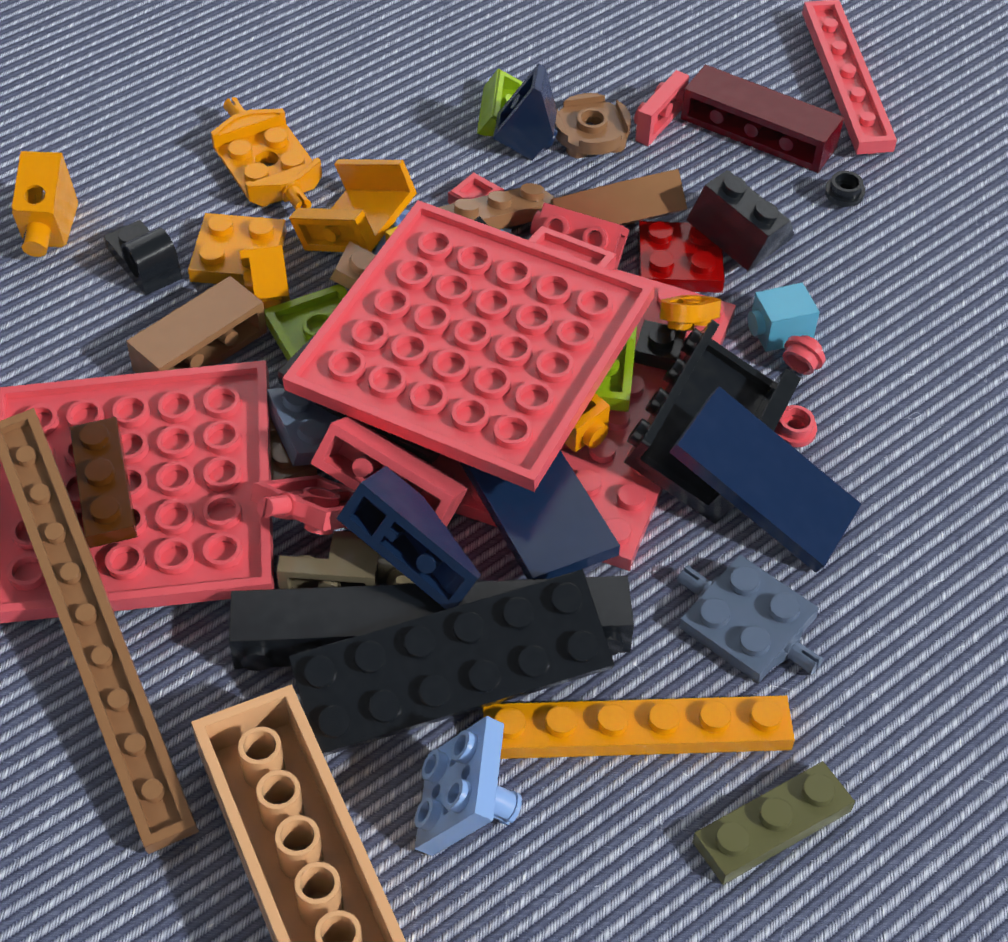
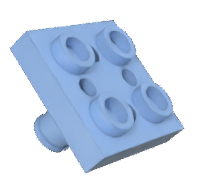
[414,716,522,856]

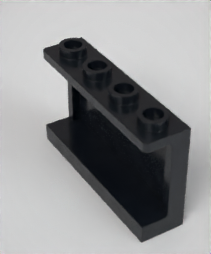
[624,320,801,524]

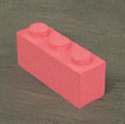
[310,416,469,527]

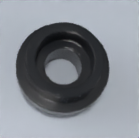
[825,171,865,207]

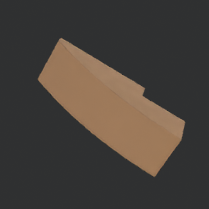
[551,169,687,226]

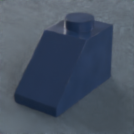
[493,63,558,160]

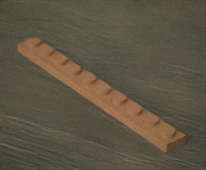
[0,408,199,854]

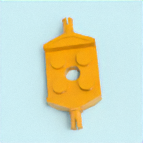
[211,97,322,210]

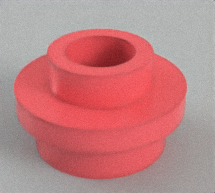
[783,335,826,375]
[774,405,817,447]

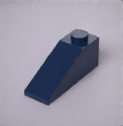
[336,466,481,609]

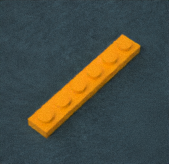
[483,695,795,759]

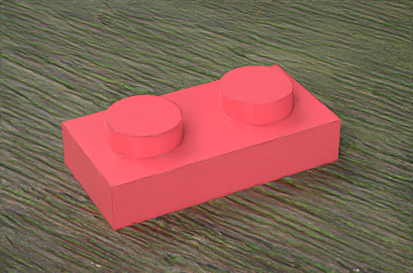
[634,70,689,146]

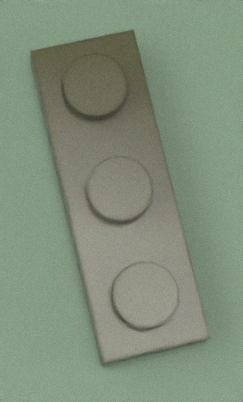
[692,761,855,885]

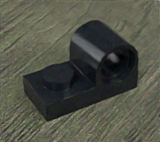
[104,220,182,296]

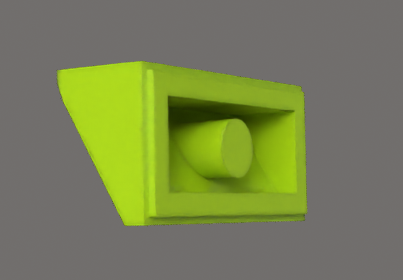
[477,69,523,136]

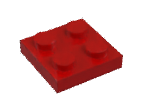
[638,221,725,293]

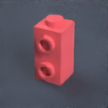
[530,203,629,269]

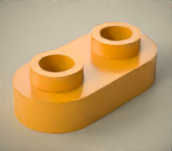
[659,295,721,331]

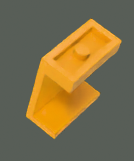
[289,159,417,252]

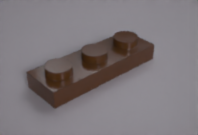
[70,417,138,548]

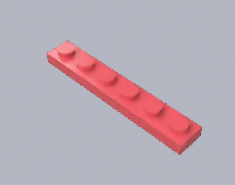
[802,0,897,155]

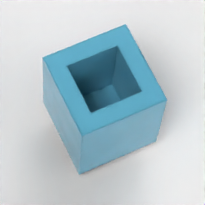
[747,282,820,352]

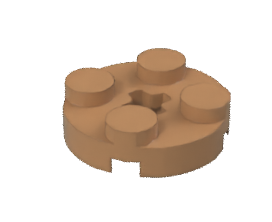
[555,93,631,158]

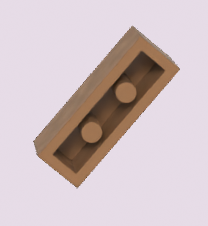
[126,276,267,373]

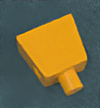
[12,151,78,257]

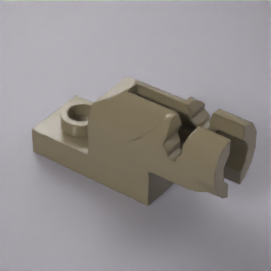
[277,530,415,589]

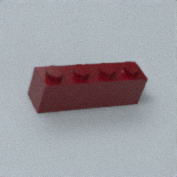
[681,64,844,173]

